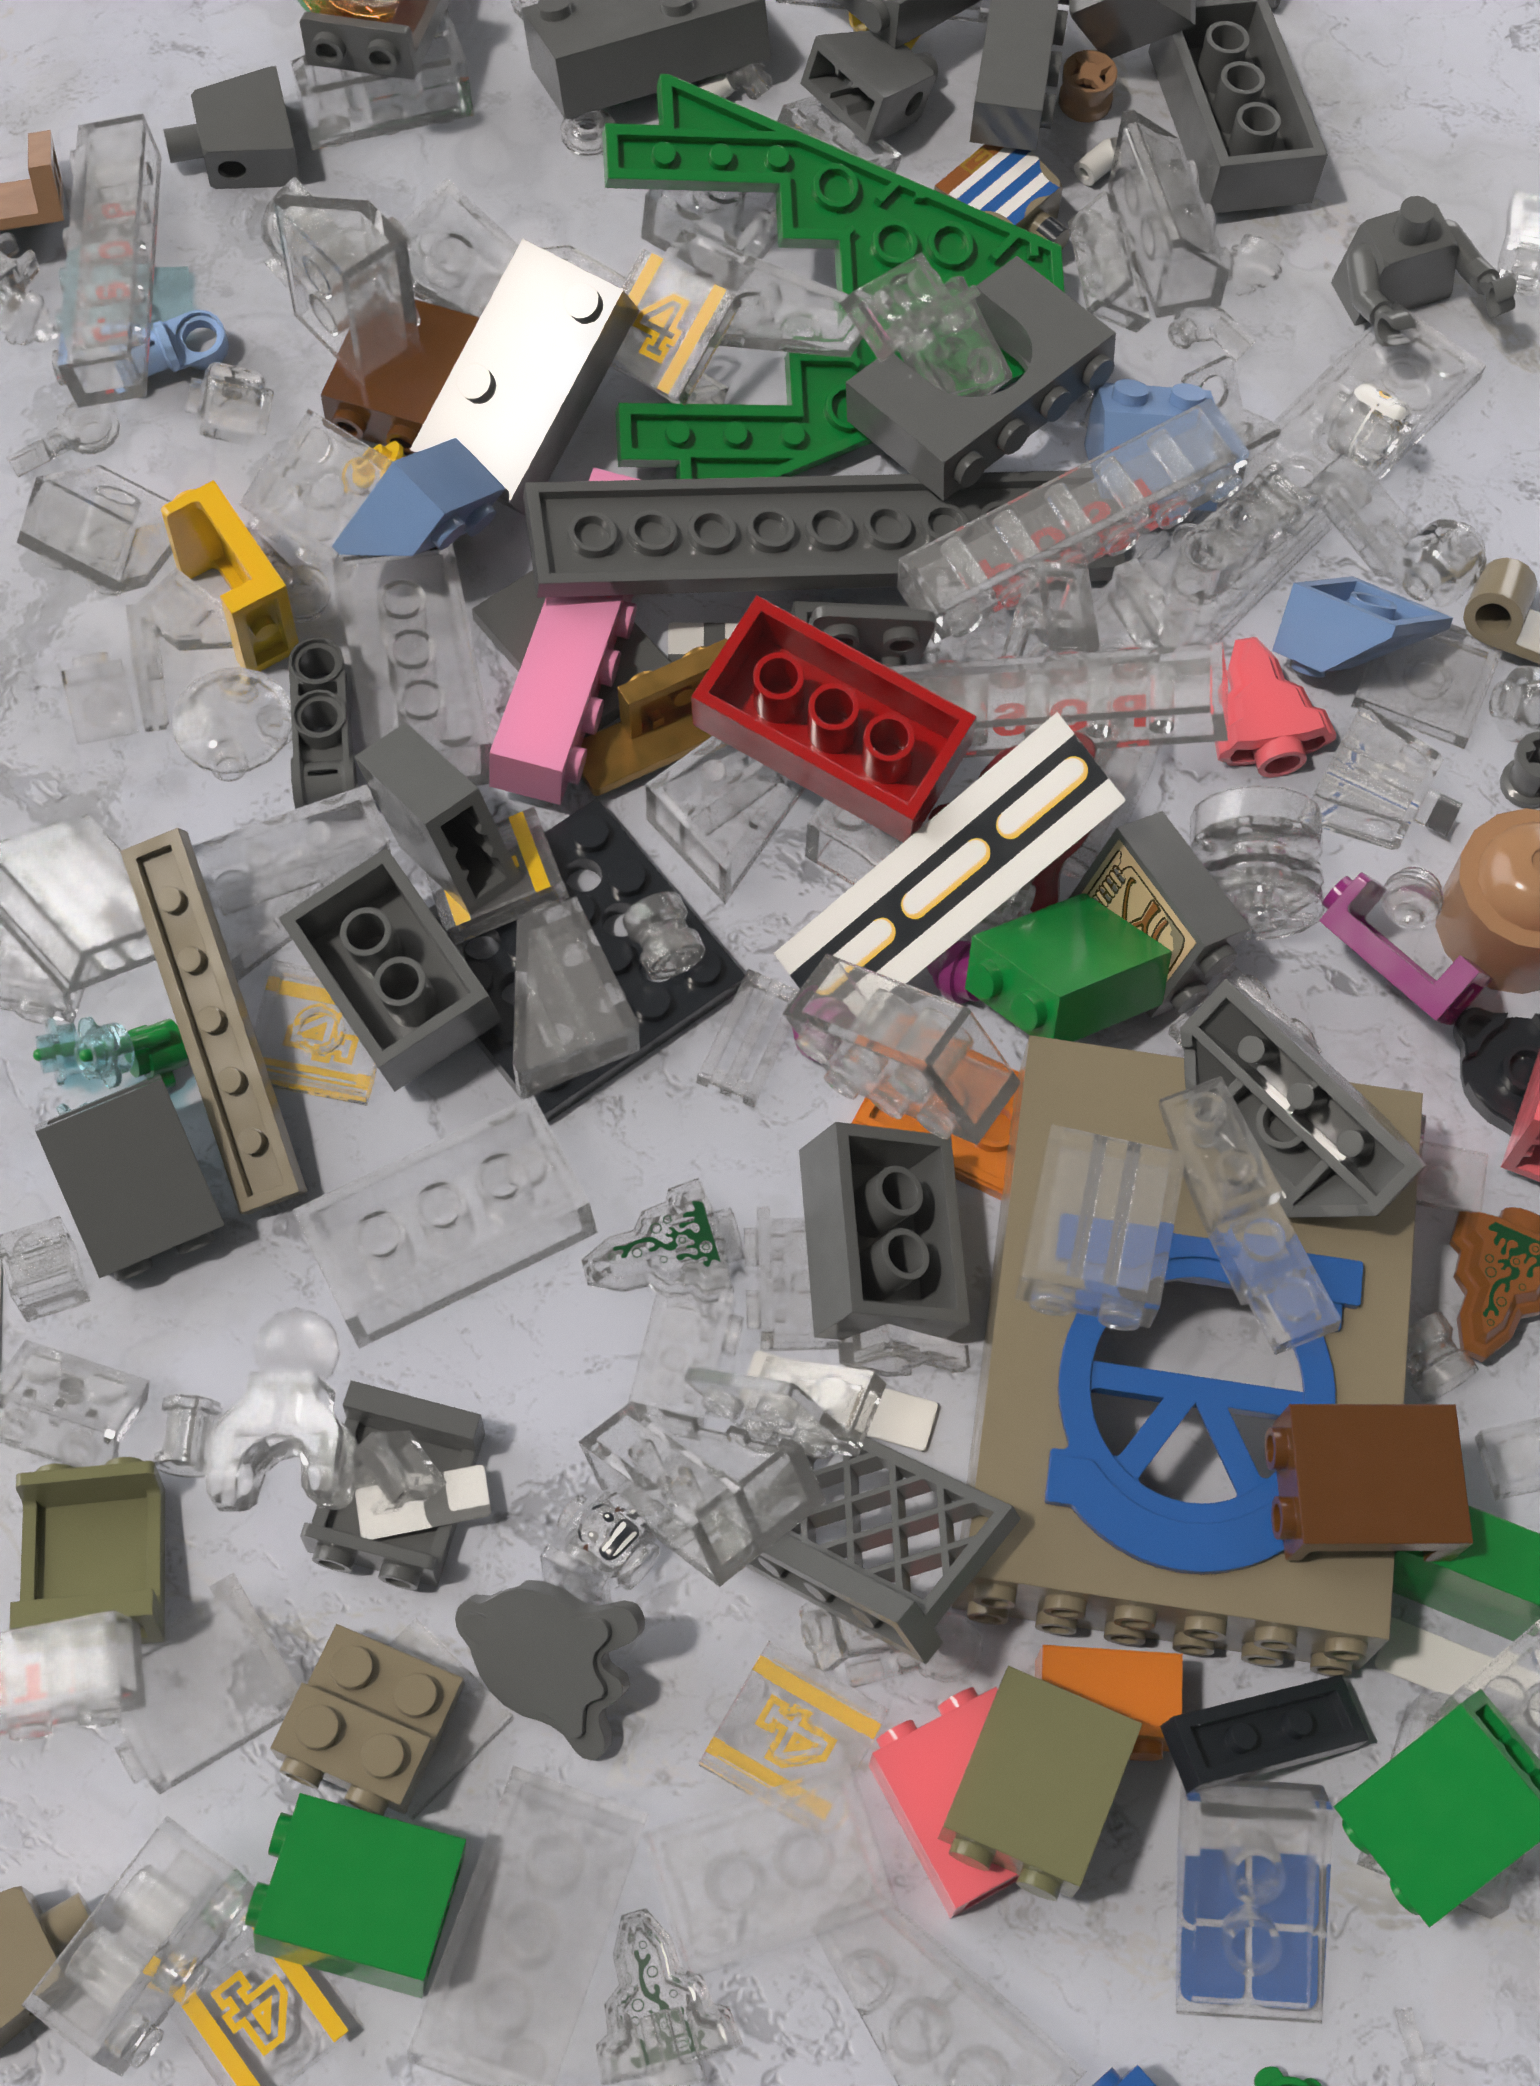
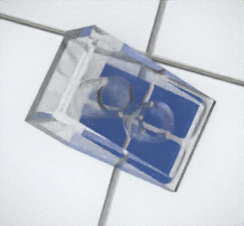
[1176,1780,1334,2024]

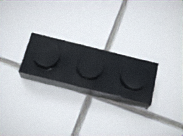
[1160,1674,1369,1794]

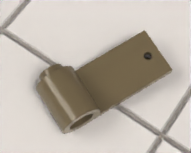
[1463,557,1540,664]

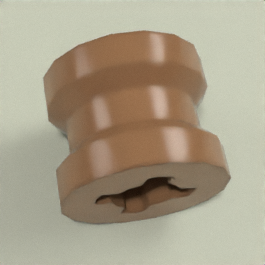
[1058,50,1117,123]

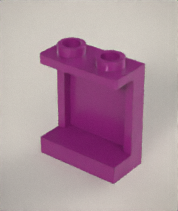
[1318,872,1493,1026]

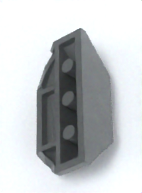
[1180,978,1426,1218]

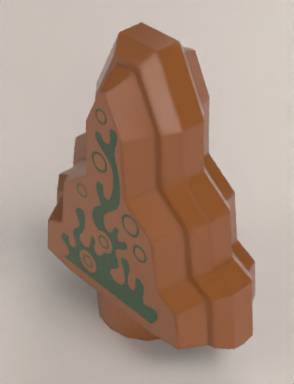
[1449,1207,1540,1362]

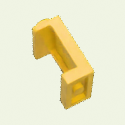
[161,480,299,678]

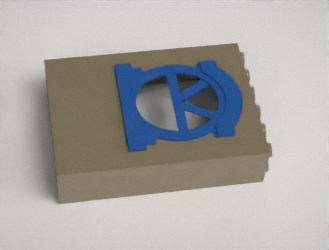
[951,1035,1423,1677]

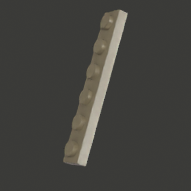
[120,828,308,1215]

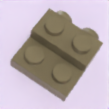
[270,1624,465,1816]

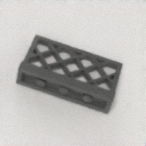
[710,1416,1021,1665]

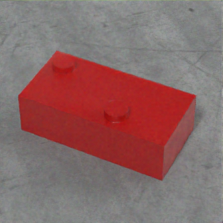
[691,595,977,843]

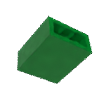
[965,893,1172,1042]
[1392,1505,1540,1646]
[1333,1689,1540,1928]
[245,1793,466,1999]

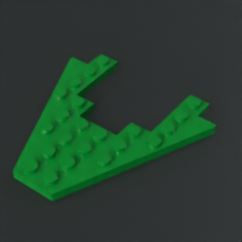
[602,74,1065,479]

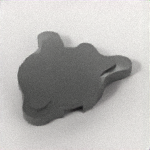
[455,1580,645,1760]

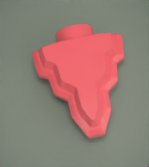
[1213,637,1337,778]

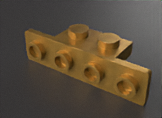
[581,638,728,796]

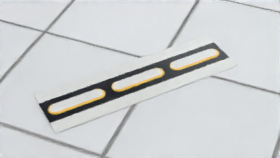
[774,712,1126,1025]

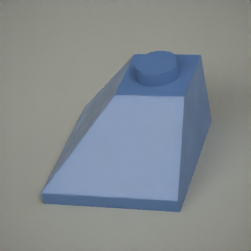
[1272,576,1453,677]

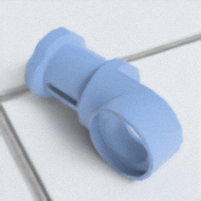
[108,310,229,391]

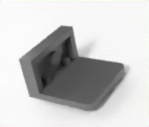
[790,601,935,680]

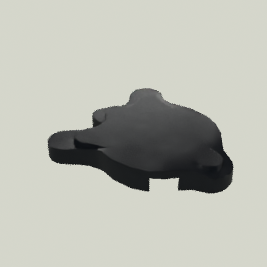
[1453,1007,1540,1137]

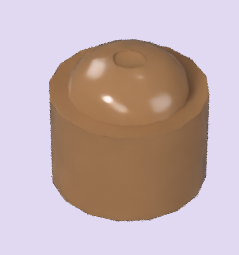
[1435,808,1540,994]

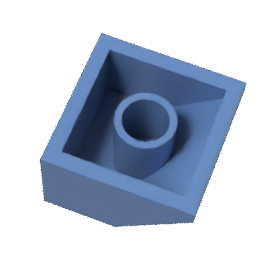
[1084,379,1220,511]
[331,437,505,556]

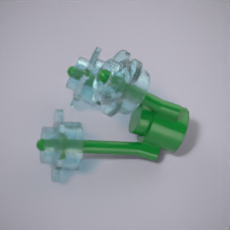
[33,1016,189,1115]

